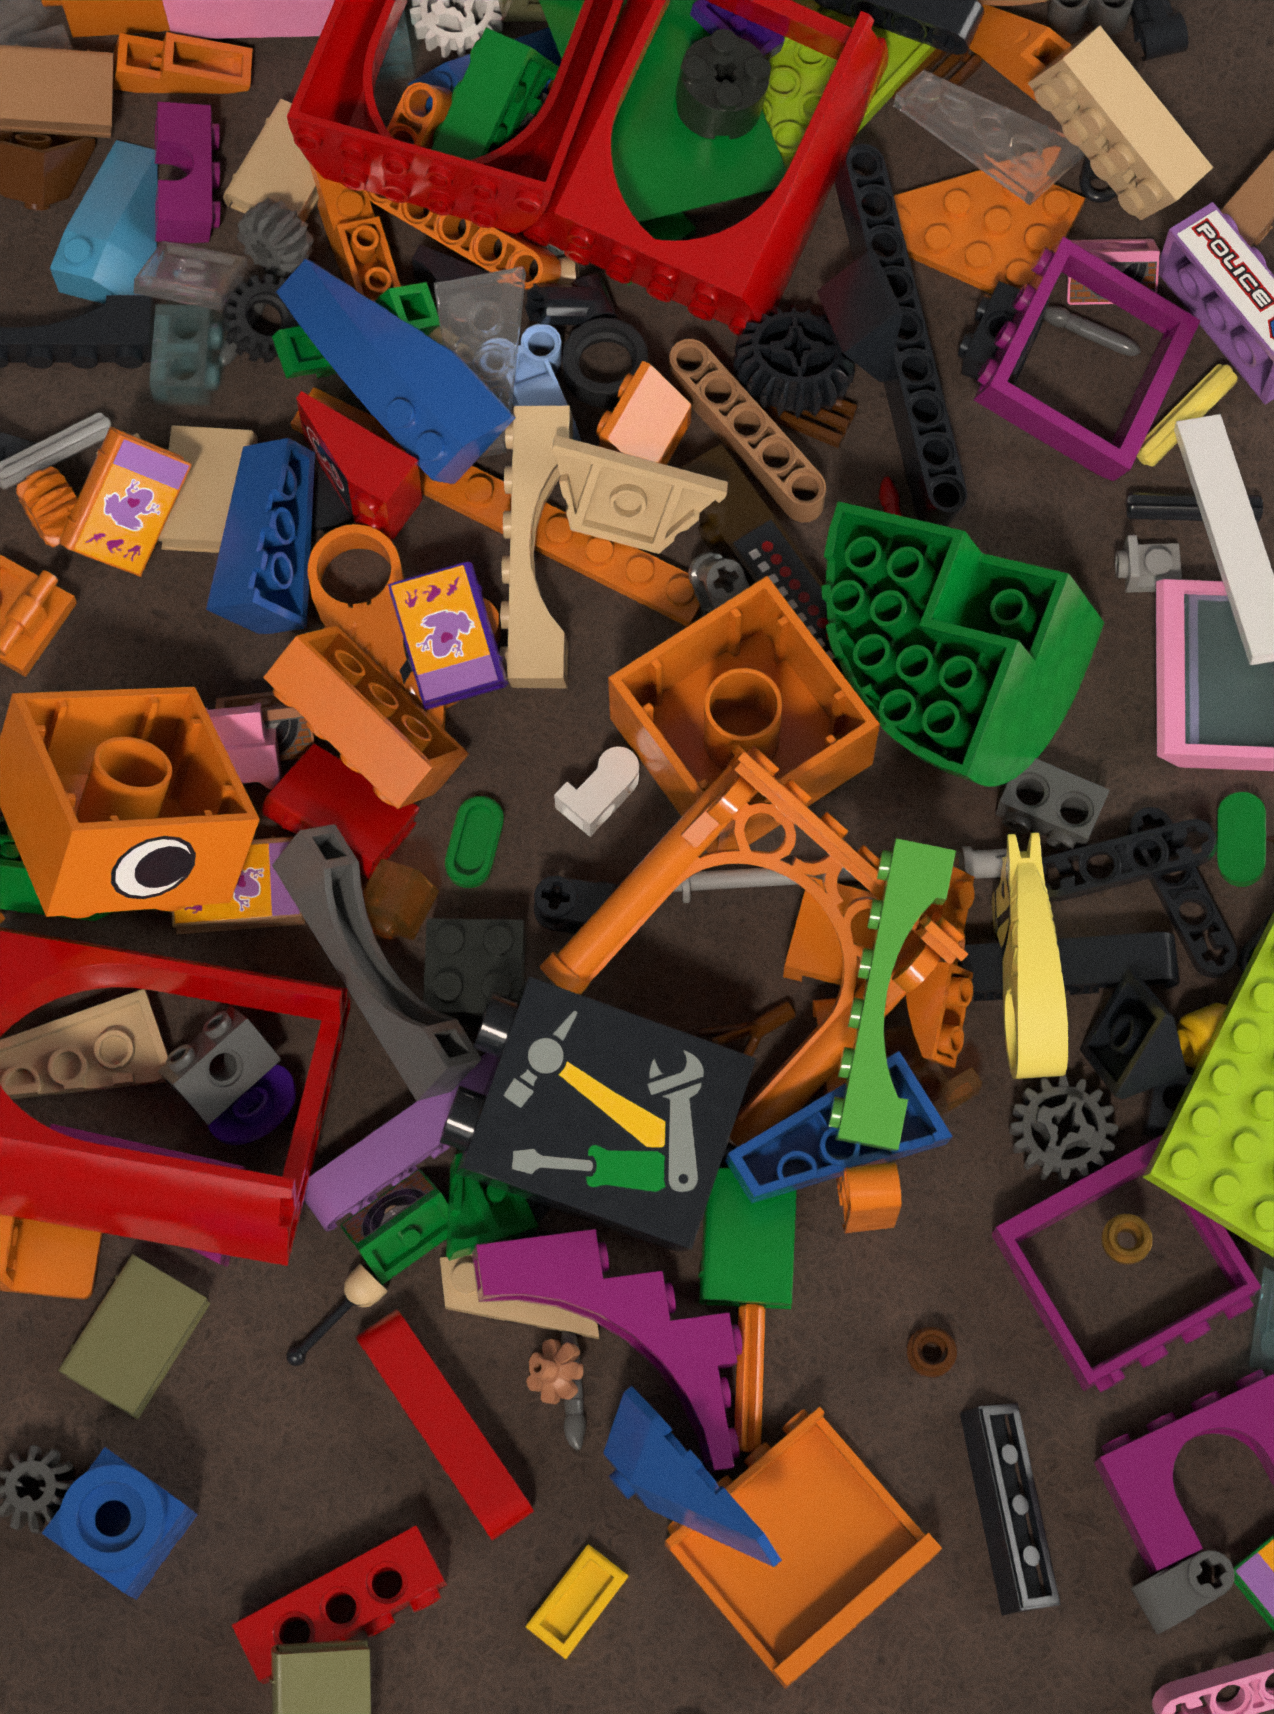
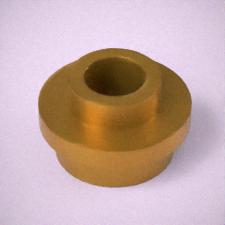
[1101,1214,1152,1265]

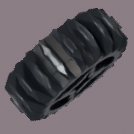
[733,304,856,419]

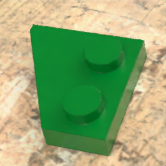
[446,1153,539,1261]

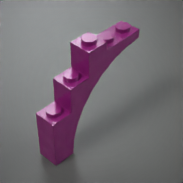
[472,1229,742,1474]

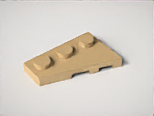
[440,1254,599,1339]

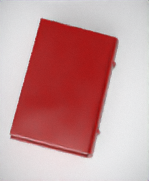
[262,744,420,880]

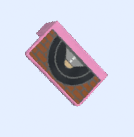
[1066,239,1160,305]

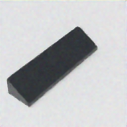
[960,1403,1061,1616]

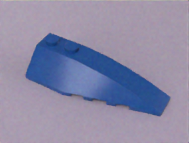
[276,258,516,484]

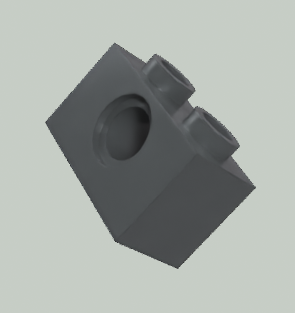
[158,1006,281,1125]

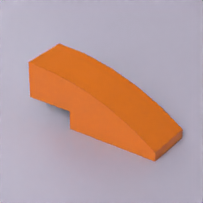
[113,32,253,94]

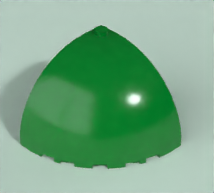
[821,501,1104,787]

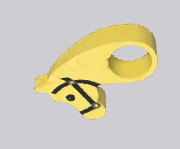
[992,832,1068,1079]

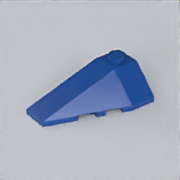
[603,1386,782,1567]

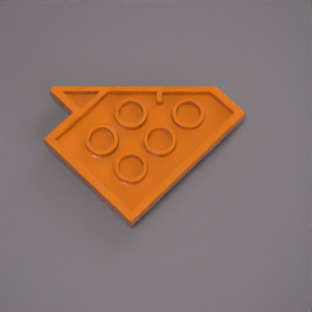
[894,148,1085,295]

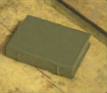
[58,1254,211,1420]
[269,1639,371,1714]

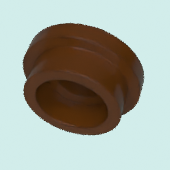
[906,1327,957,1378]

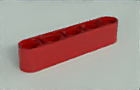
[355,1309,534,1541]

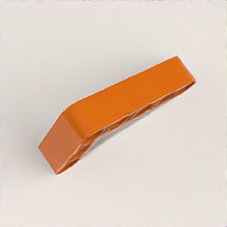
[364,82,561,290]
[812,998,902,1233]

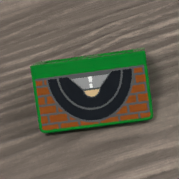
[340,1170,449,1285]

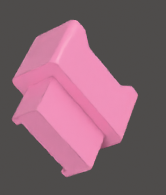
[206,703,282,789]

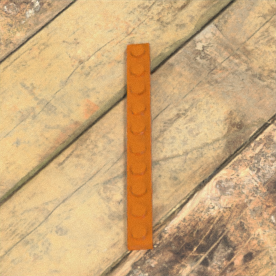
[291,387,701,627]

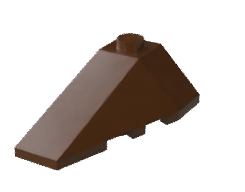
[0,131,95,210]

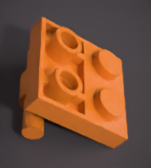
[0,555,77,677]

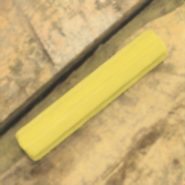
[1136,364,1238,467]

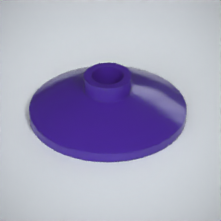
[208,1064,297,1145]

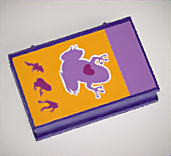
[388,562,508,711]

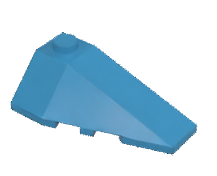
[50,140,158,304]

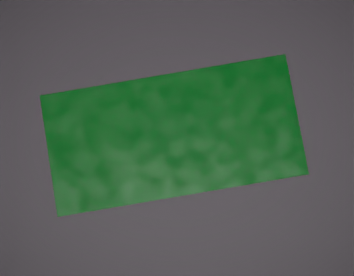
[539,0,787,222]

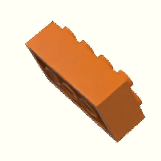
[263,625,469,809]

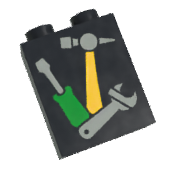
[439,977,756,1253]

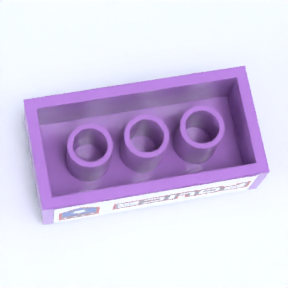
[1158,202,1274,404]

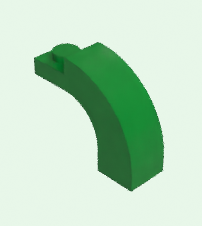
[272,282,441,379]

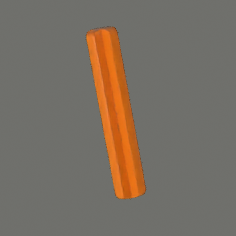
[734,1304,765,1454]

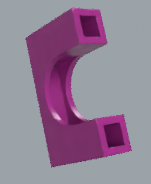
[1094,1369,1274,1575]

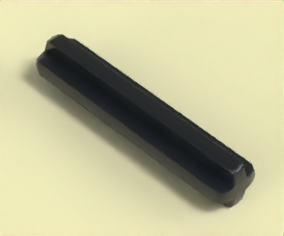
[1125,492,1263,522]

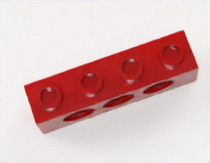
[232,1526,447,1684]

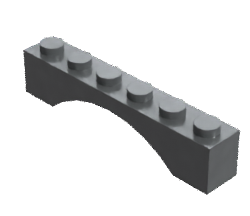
[272,824,482,1101]

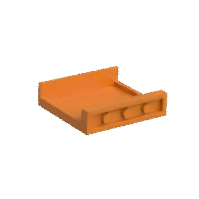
[665,1407,942,1689]

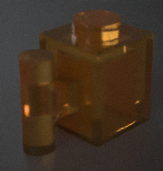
[360,858,440,941]

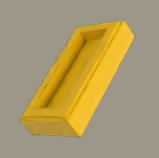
[525,1544,629,1660]

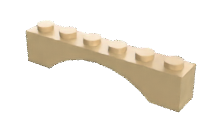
[499,406,574,688]

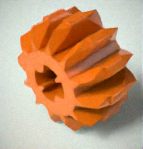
[16,466,78,547]

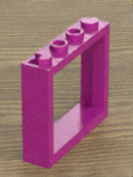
[973,237,1201,482]
[992,1135,1262,1393]

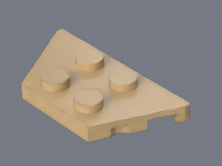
[552,435,728,554]

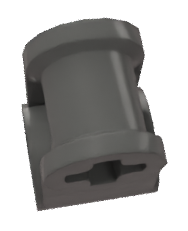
[688,552,749,616]
[1130,1550,1234,1635]

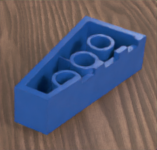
[206,438,315,634]
[726,1051,953,1204]

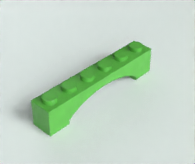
[828,838,956,1152]

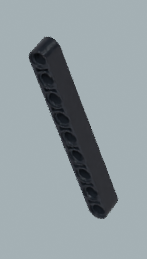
[835,144,967,526]

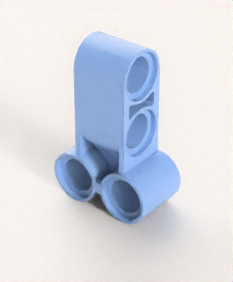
[478,324,581,442]

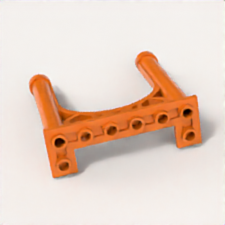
[539,745,968,1147]

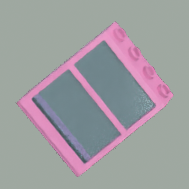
[1156,579,1274,771]

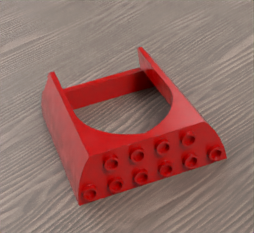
[287,0,624,234]
[522,0,889,336]
[0,927,352,1266]

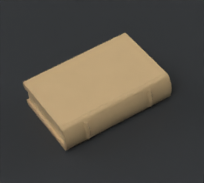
[223,99,319,222]
[158,426,258,553]

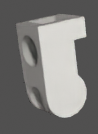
[554,746,639,837]

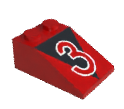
[296,391,422,542]

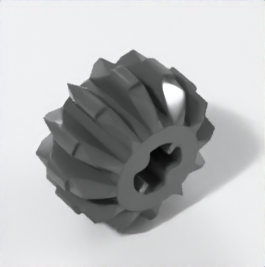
[237,198,314,278]
[0,1445,75,1534]

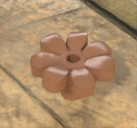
[526,1339,583,1405]

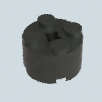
[675,29,771,139]

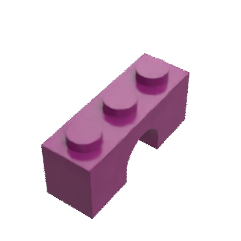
[155,102,220,243]

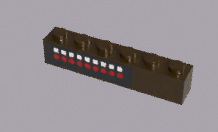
[679,443,847,680]

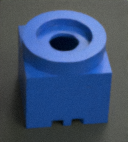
[42,1447,197,1600]

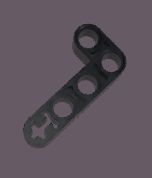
[814,0,984,55]

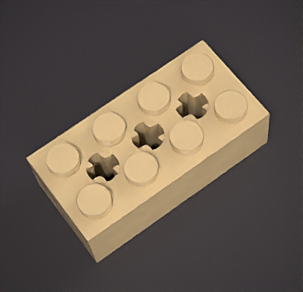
[1028,26,1213,220]

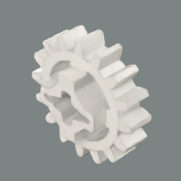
[410,0,503,58]

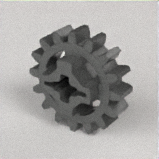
[1009,1075,1118,1184]

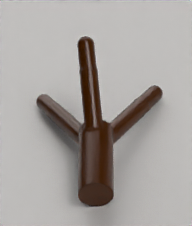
[699,1001,796,1057]

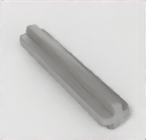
[0,412,112,490]

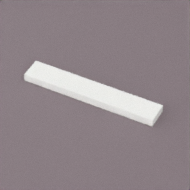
[1174,414,1274,665]

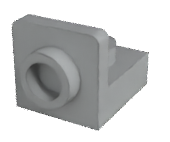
[1115,535,1182,593]

